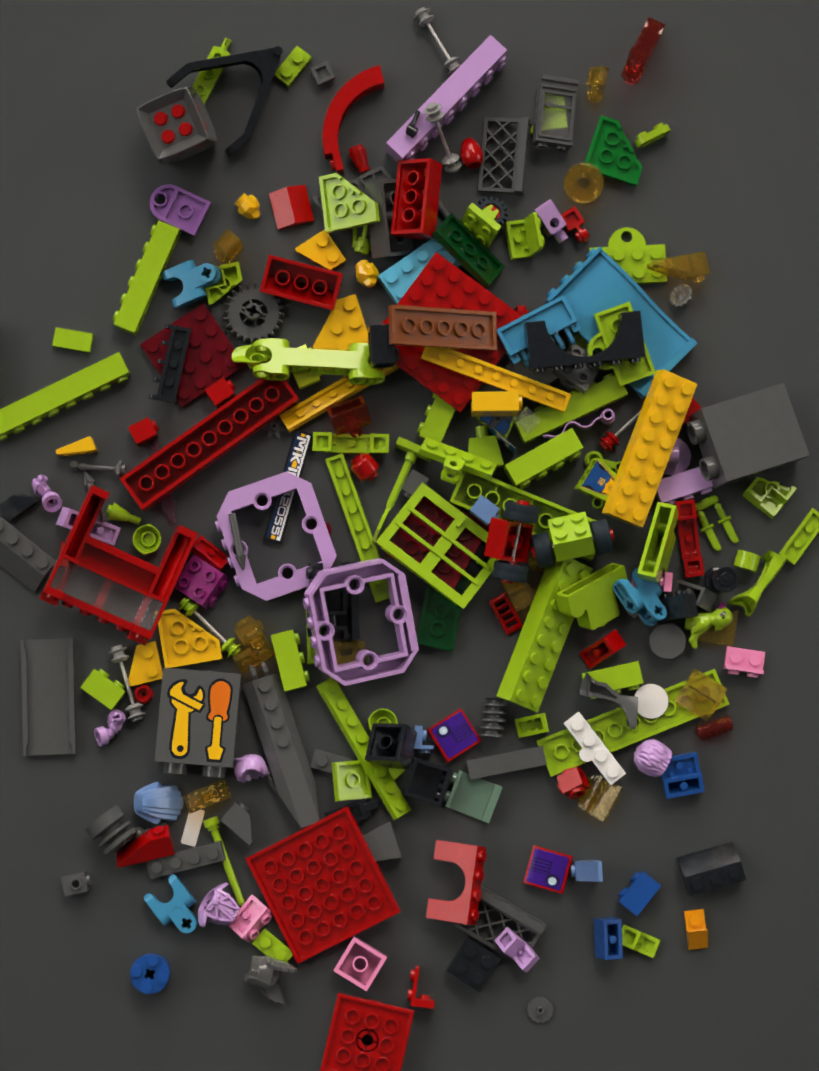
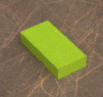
[52,327,94,353]

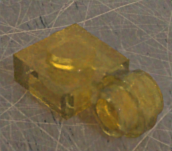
[586,66,609,103]

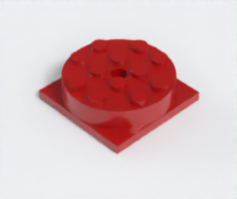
[320,992,415,1071]

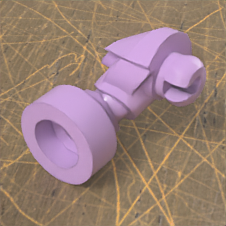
[32,475,62,512]
[94,710,126,747]

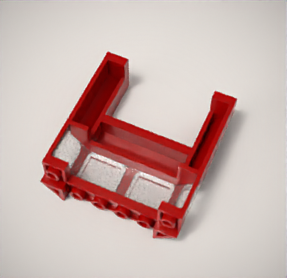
[39,485,199,646]

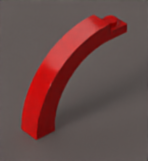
[322,65,385,175]

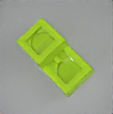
[622,925,661,958]

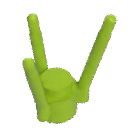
[352,225,371,255]

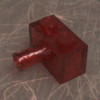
[326,395,372,438]

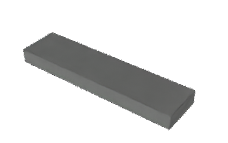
[467,746,546,780]

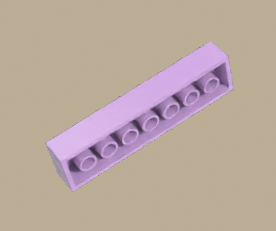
[386,35,507,163]

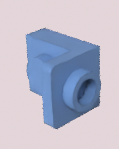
[414,725,434,753]

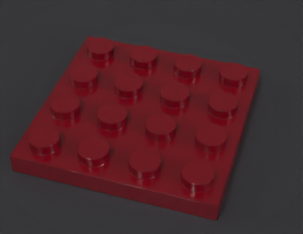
[140,303,246,408]
[385,496,489,589]

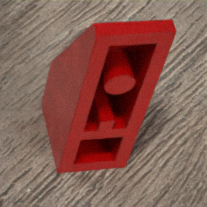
[116,825,175,868]

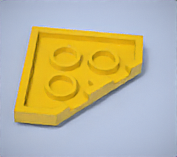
[313,294,368,351]
[156,609,223,668]

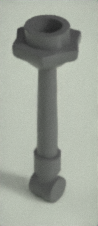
[70,460,126,479]

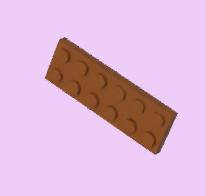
[388,305,497,351]

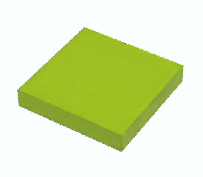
[331,760,372,802]

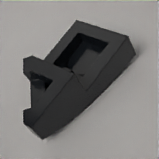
[0,494,41,522]

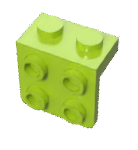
[504,212,545,260]

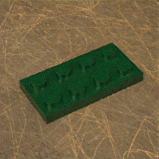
[431,213,505,289]
[417,575,467,652]

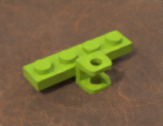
[418,437,498,484]

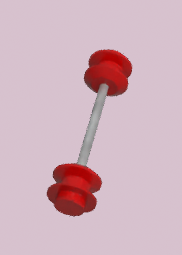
[599,397,645,452]

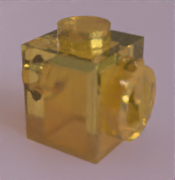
[234,615,265,647]

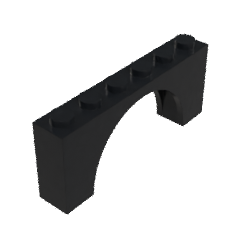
[524,311,646,373]

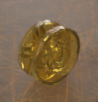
[564,162,604,203]

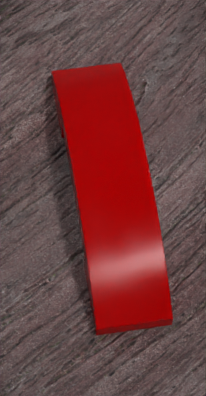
[675,499,705,578]

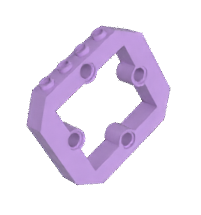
[215,471,337,601]
[303,558,419,686]

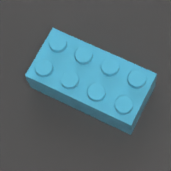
[378,239,462,305]

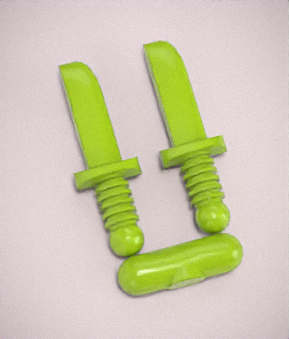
[695,495,739,551]

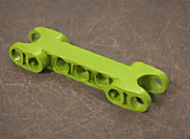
[253,338,385,385]

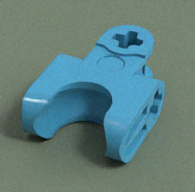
[161,260,221,309]
[613,567,667,626]
[144,874,198,933]

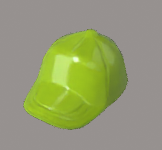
[231,344,270,370]

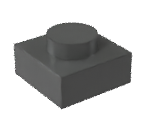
[310,61,335,87]

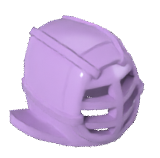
[198,882,240,927]

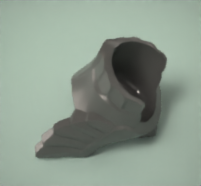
[244,955,297,1005]

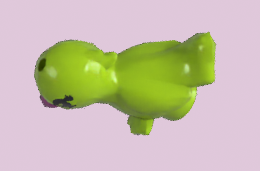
[685,602,733,649]

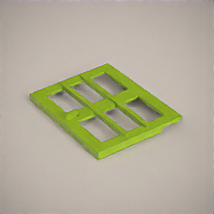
[376,482,499,609]

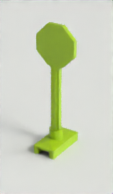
[372,437,431,544]

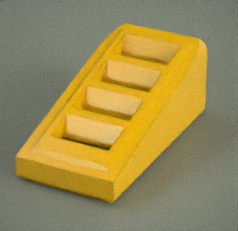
[55,436,98,457]

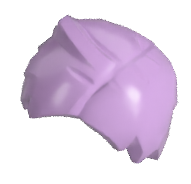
[234,754,269,783]

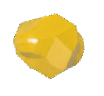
[234,193,261,220]
[355,260,379,288]

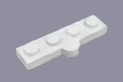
[563,712,626,785]

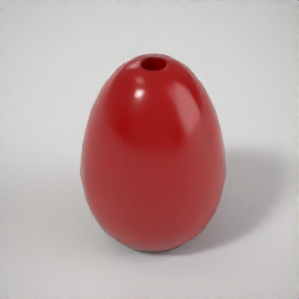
[460,138,483,169]

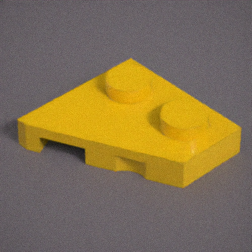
[295,229,346,270]

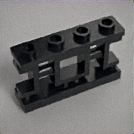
[306,561,360,640]

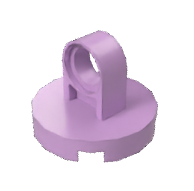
[664,438,691,476]

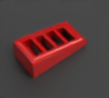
[488,592,523,635]

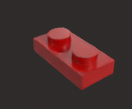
[191,535,229,571]

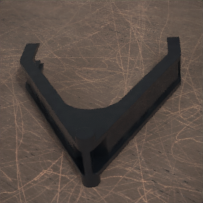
[166,46,283,157]

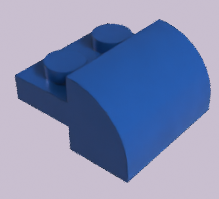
[660,751,705,799]

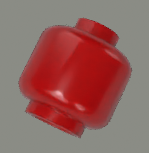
[351,453,379,481]

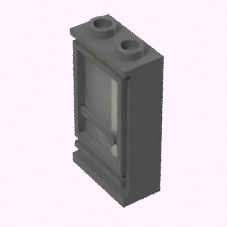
[532,74,579,152]

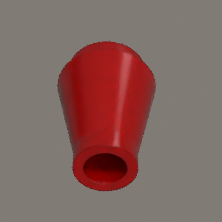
[348,144,370,173]

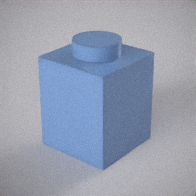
[469,495,500,526]

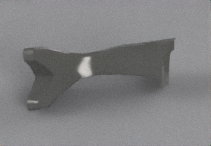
[580,672,638,729]

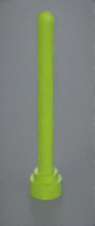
[203,816,245,906]

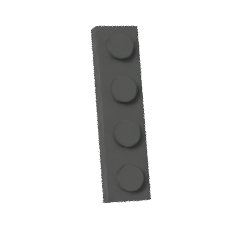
[146,841,226,879]

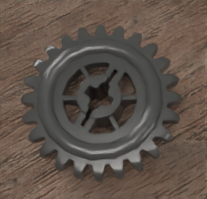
[222,282,285,344]

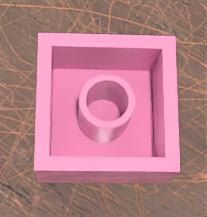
[333,936,387,991]

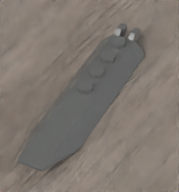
[242,661,319,828]

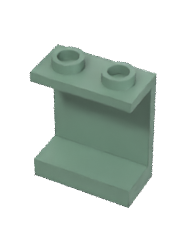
[443,770,503,823]

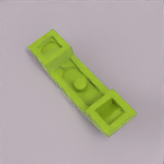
[312,432,390,454]

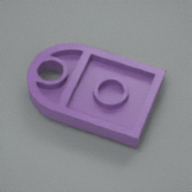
[150,184,211,237]

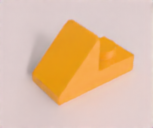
[684,909,708,950]

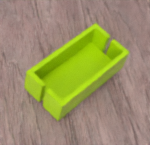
[503,428,584,490]

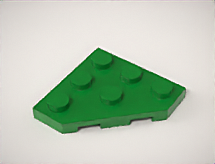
[583,115,643,187]

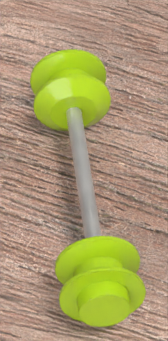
[179,596,242,658]

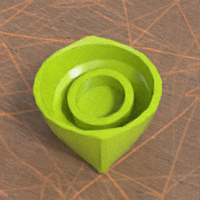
[132,524,161,556]
[367,709,398,730]

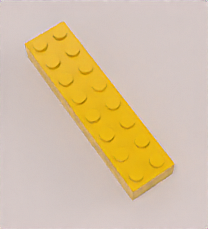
[602,369,698,527]

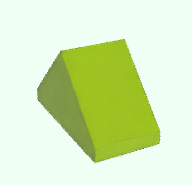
[515,713,549,738]

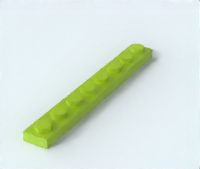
[316,678,411,820]

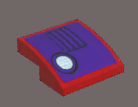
[426,708,482,763]
[523,845,574,894]

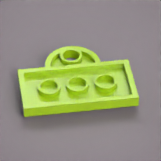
[589,227,667,284]
[587,301,655,387]

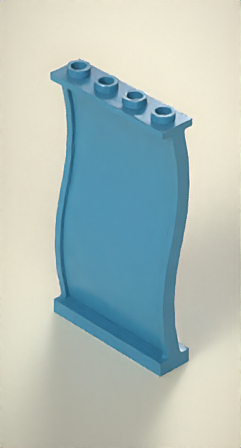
[545,246,697,399]

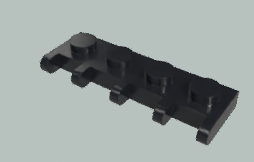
[149,324,192,404]

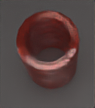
[696,714,733,742]

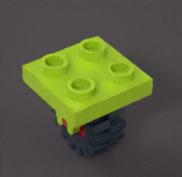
[460,196,508,249]

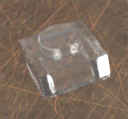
[513,406,541,434]

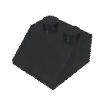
[365,723,417,769]

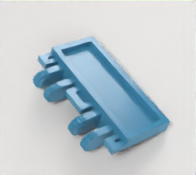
[497,295,581,369]

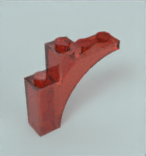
[621,17,666,84]

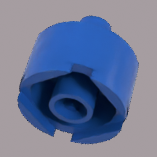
[130,953,171,994]

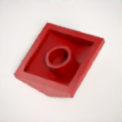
[269,185,314,230]

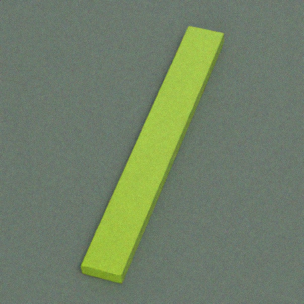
[325,453,389,603]

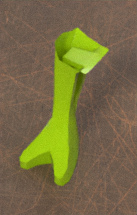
[729,550,788,617]

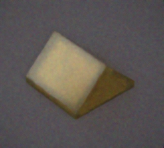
[674,668,727,721]

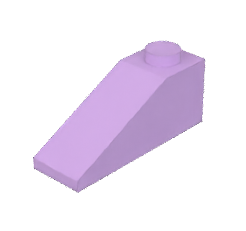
[56,507,121,546]

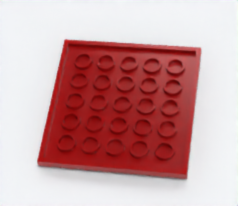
[368,252,522,413]
[245,806,401,964]

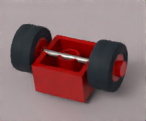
[484,500,540,584]

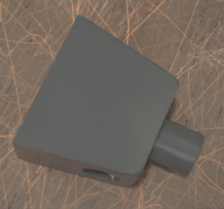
[363,821,402,861]

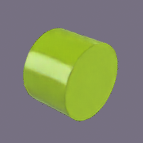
[733,550,761,573]

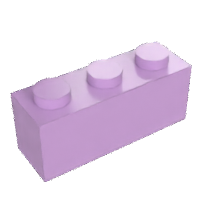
[656,467,713,505]

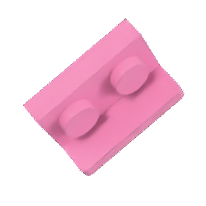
[723,646,765,678]
[228,894,273,943]

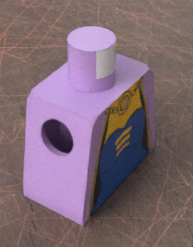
[530,199,568,243]

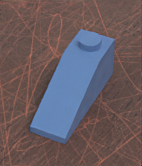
[571,860,603,882]

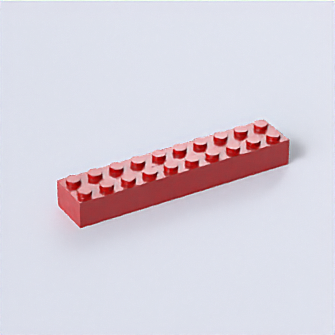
[120,379,299,512]

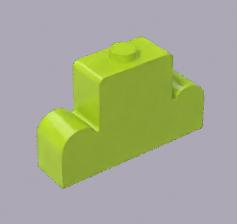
[637,502,678,583]
[555,563,628,630]

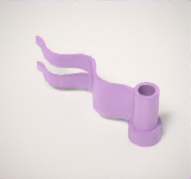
[543,409,615,439]

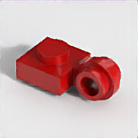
[561,206,590,243]

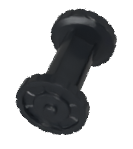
[704,567,738,592]

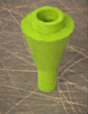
[106,502,141,525]

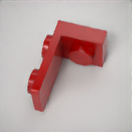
[407,965,435,1009]

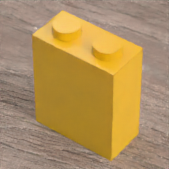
[471,391,523,417]

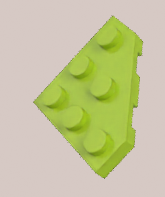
[319,173,380,234]

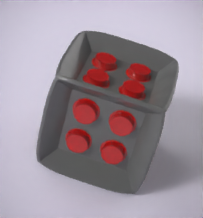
[136,86,218,165]

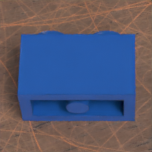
[617,870,661,916]
[594,917,623,960]

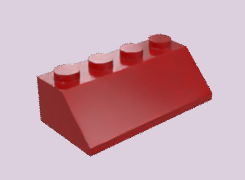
[391,158,442,239]
[260,254,344,311]

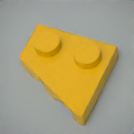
[128,641,163,687]

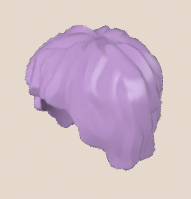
[634,739,672,777]

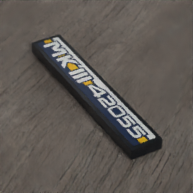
[263,429,313,544]

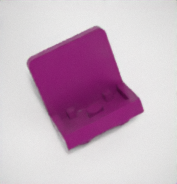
[175,555,230,611]

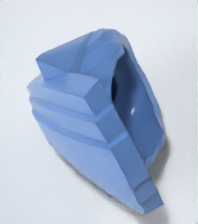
[133,782,184,824]

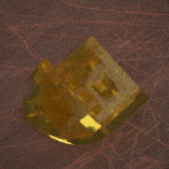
[577,775,624,822]

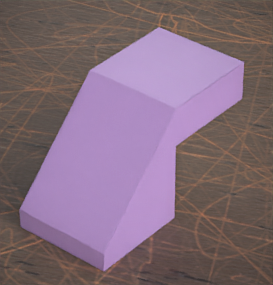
[494,927,540,973]

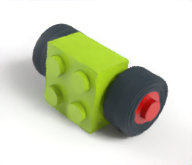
[530,512,615,569]

